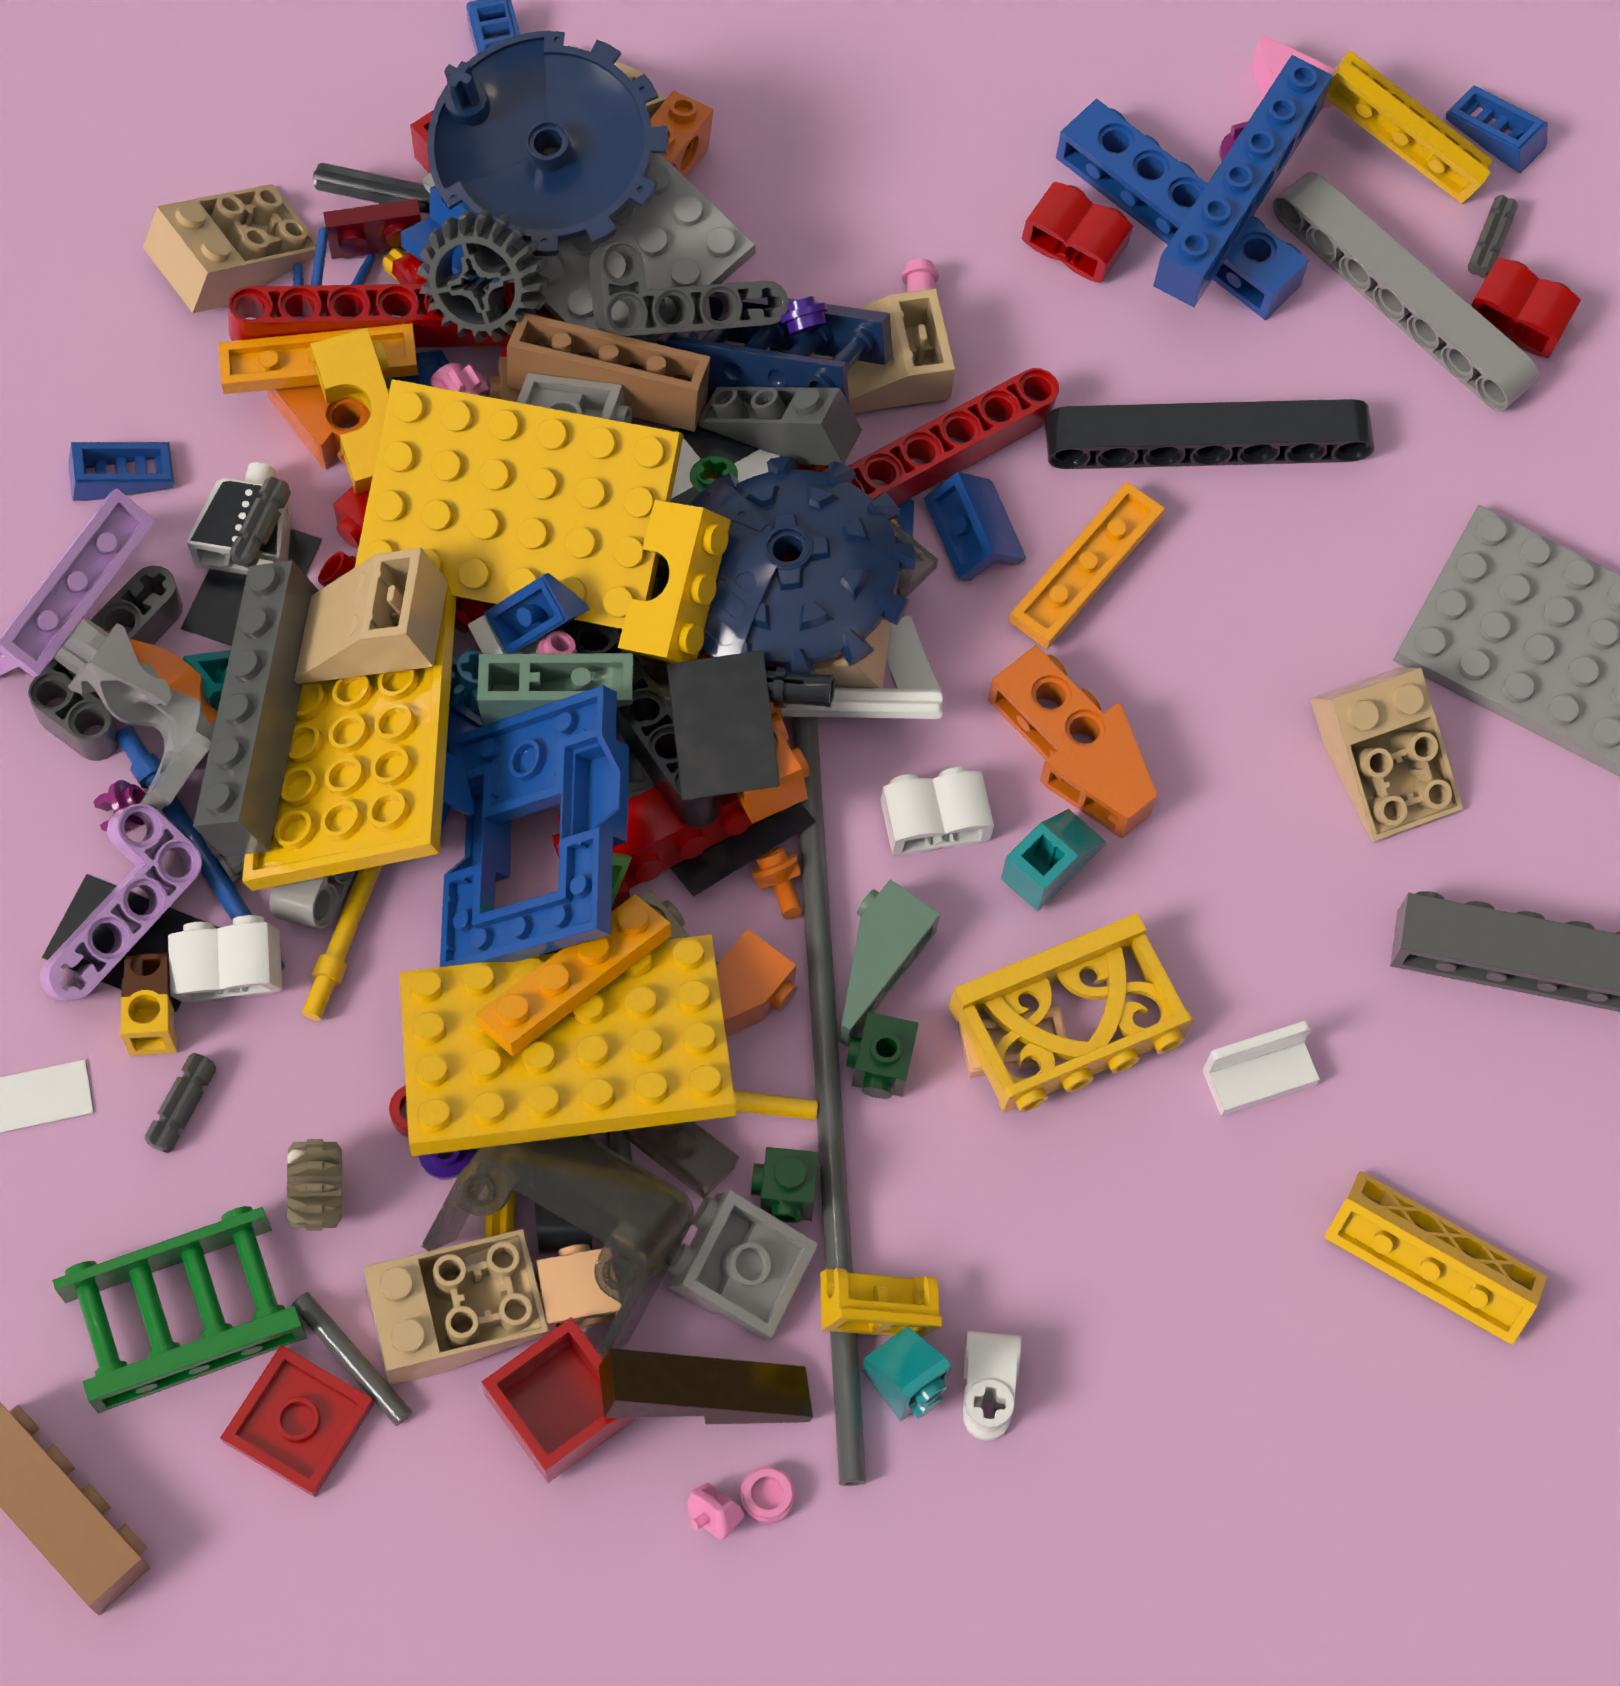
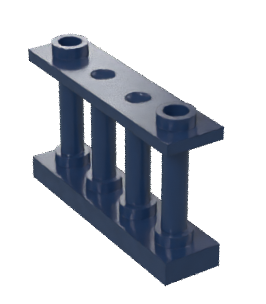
[666,293,893,406]

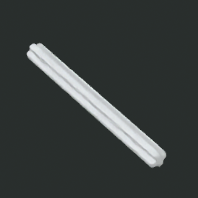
[656,685,944,719]

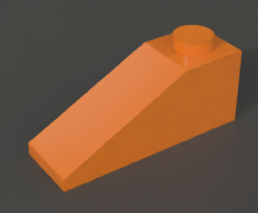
[716,929,797,1037]

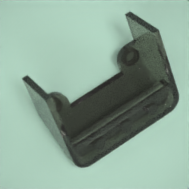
[421,1135,694,1356]

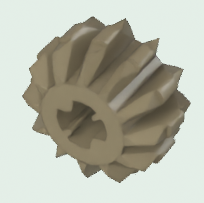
[287,1139,342,1231]

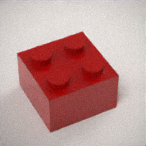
[481,1317,637,1483]

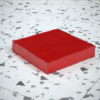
[220,1345,375,1497]

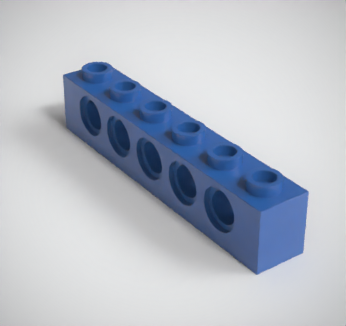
[1153,55,1333,308]
[1056,98,1309,320]

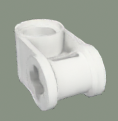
[963,1331,1021,1441]

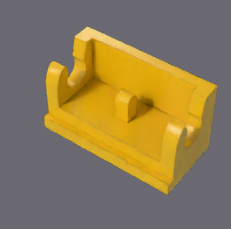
[820,1268,942,1337]

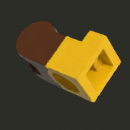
[120,952,177,1056]

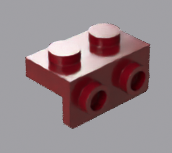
[323,199,421,259]

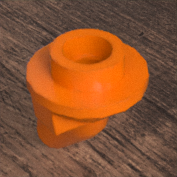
[750,847,802,920]

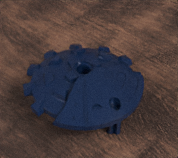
[427,30,668,256]
[665,456,915,674]

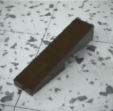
[599,1348,813,1424]

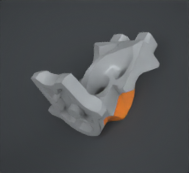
[53,617,218,812]

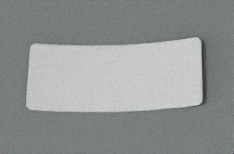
[886,615,941,690]

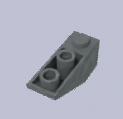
[698,387,862,465]

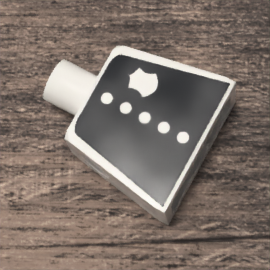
[187,462,292,575]

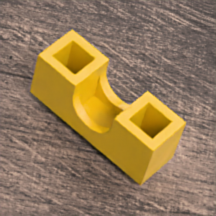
[310,327,390,494]
[618,500,731,663]

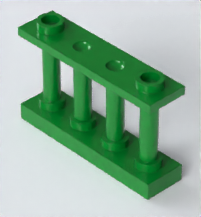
[52,1206,307,1413]

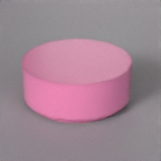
[740,1466,795,1525]

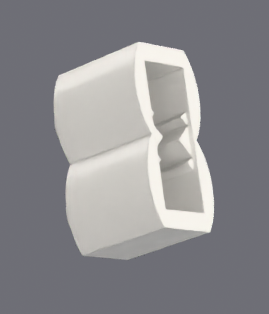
[880,767,994,855]
[168,915,282,1003]

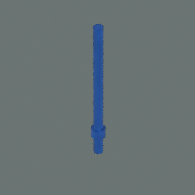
[116,725,285,970]

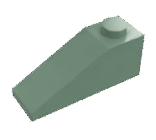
[477,653,633,726]
[839,879,940,1047]

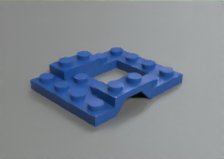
[440,685,629,967]

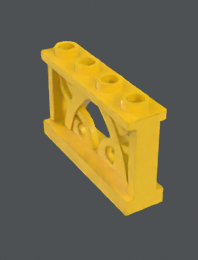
[948,912,1193,1113]

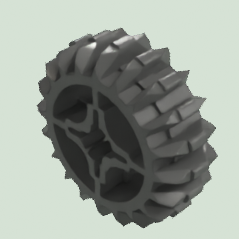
[417,210,550,343]

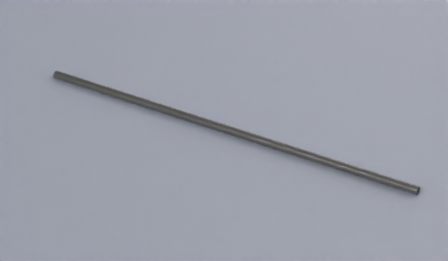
[770,348,866,1486]

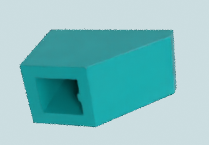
[1001,809,1106,911]
[862,1326,952,1422]

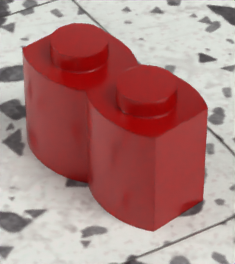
[1021,182,1133,283]
[1471,258,1581,358]

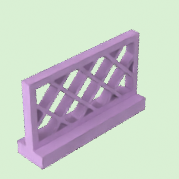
[0,488,156,678]

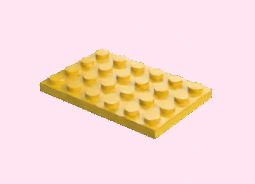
[355,379,684,629]
[242,585,456,891]
[399,934,736,1156]

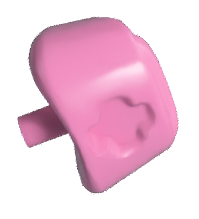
[687,1483,744,1540]

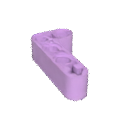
[40,803,202,1001]

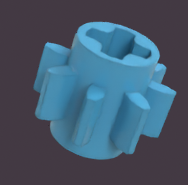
[450,647,482,713]

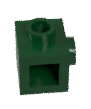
[845,1012,919,1099]
[751,1147,819,1223]

